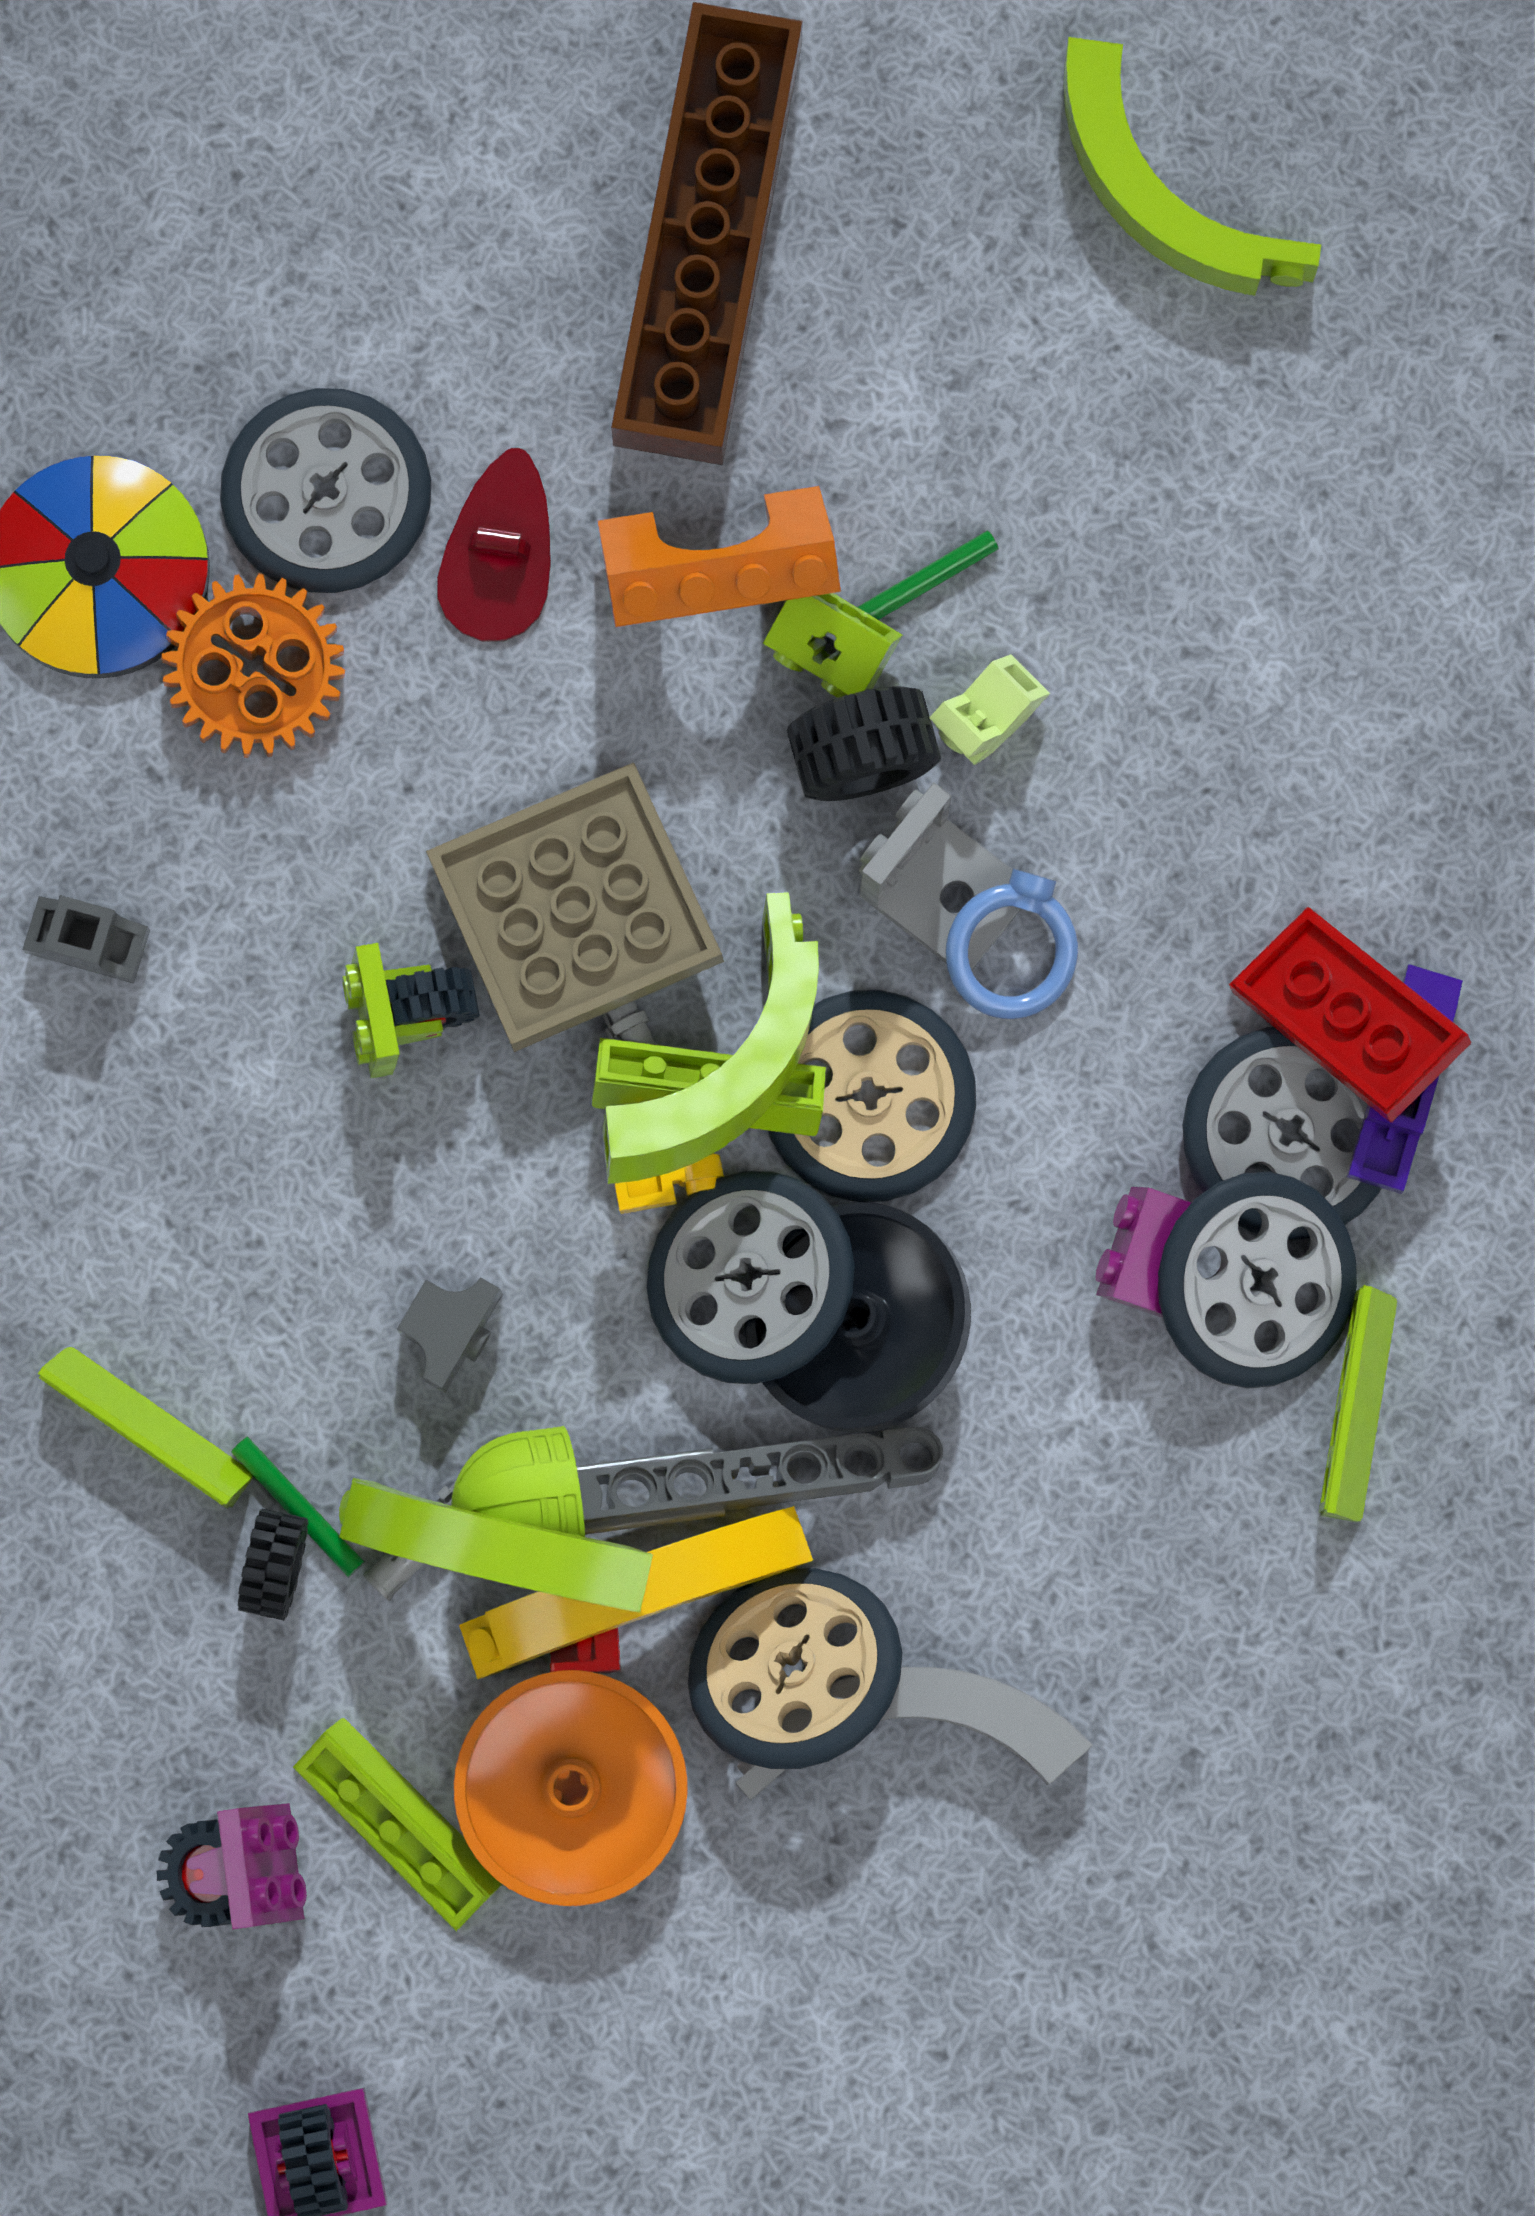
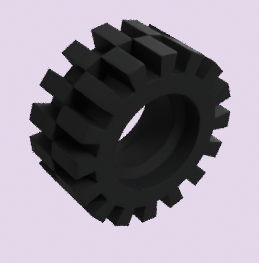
[237,1509,308,1621]

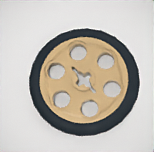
[768,990,976,1202]
[687,1568,903,1769]

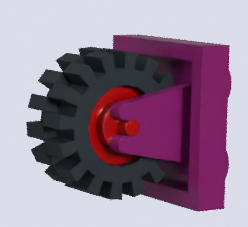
[156,1803,307,1930]
[248,2087,388,2216]

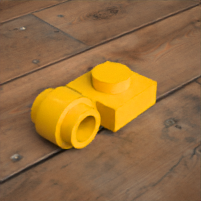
[615,1153,724,1214]

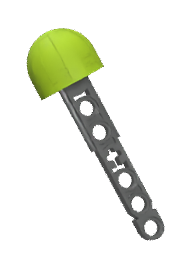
[451,1426,943,1537]

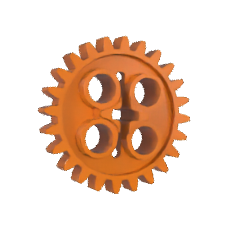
[162,573,345,758]

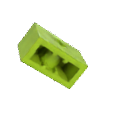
[763,593,903,698]

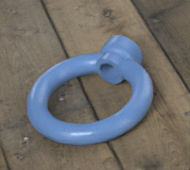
[946,869,1078,1019]

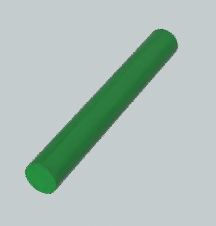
[857,530,999,620]
[231,1436,365,1578]

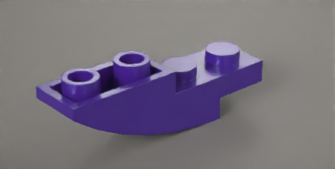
[1346,964,1463,1194]

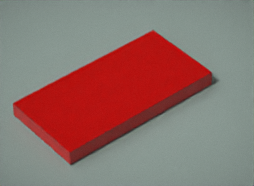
[1229,907,1471,1123]

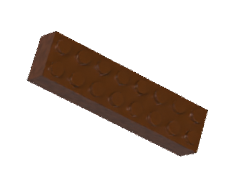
[611,2,803,465]

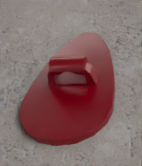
[437,448,551,642]

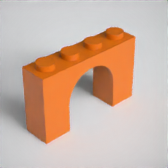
[598,486,841,627]

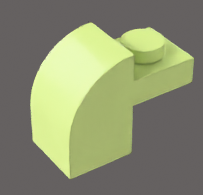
[929,654,1050,765]

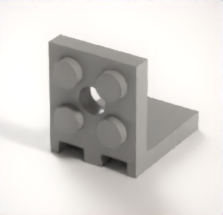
[859,782,1022,971]

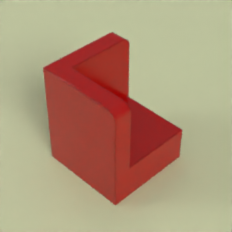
[550,1627,621,1673]

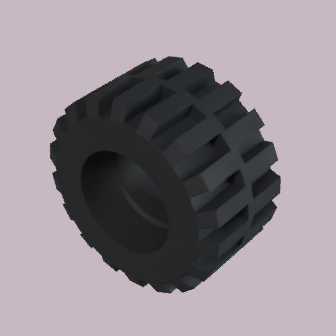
[786,686,941,801]

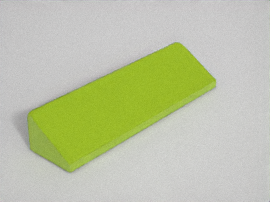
[592,1038,826,1136]
[1318,1285,1397,1522]
[37,1347,253,1509]
[293,1718,503,1932]

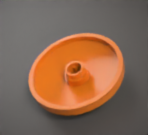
[454,1670,688,1906]

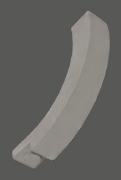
[735,1667,1093,1800]

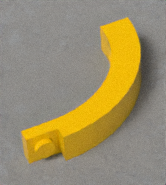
[459,1506,813,1680]

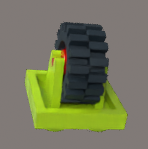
[342,943,480,1078]

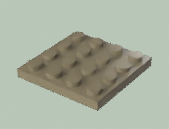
[426,762,724,1052]

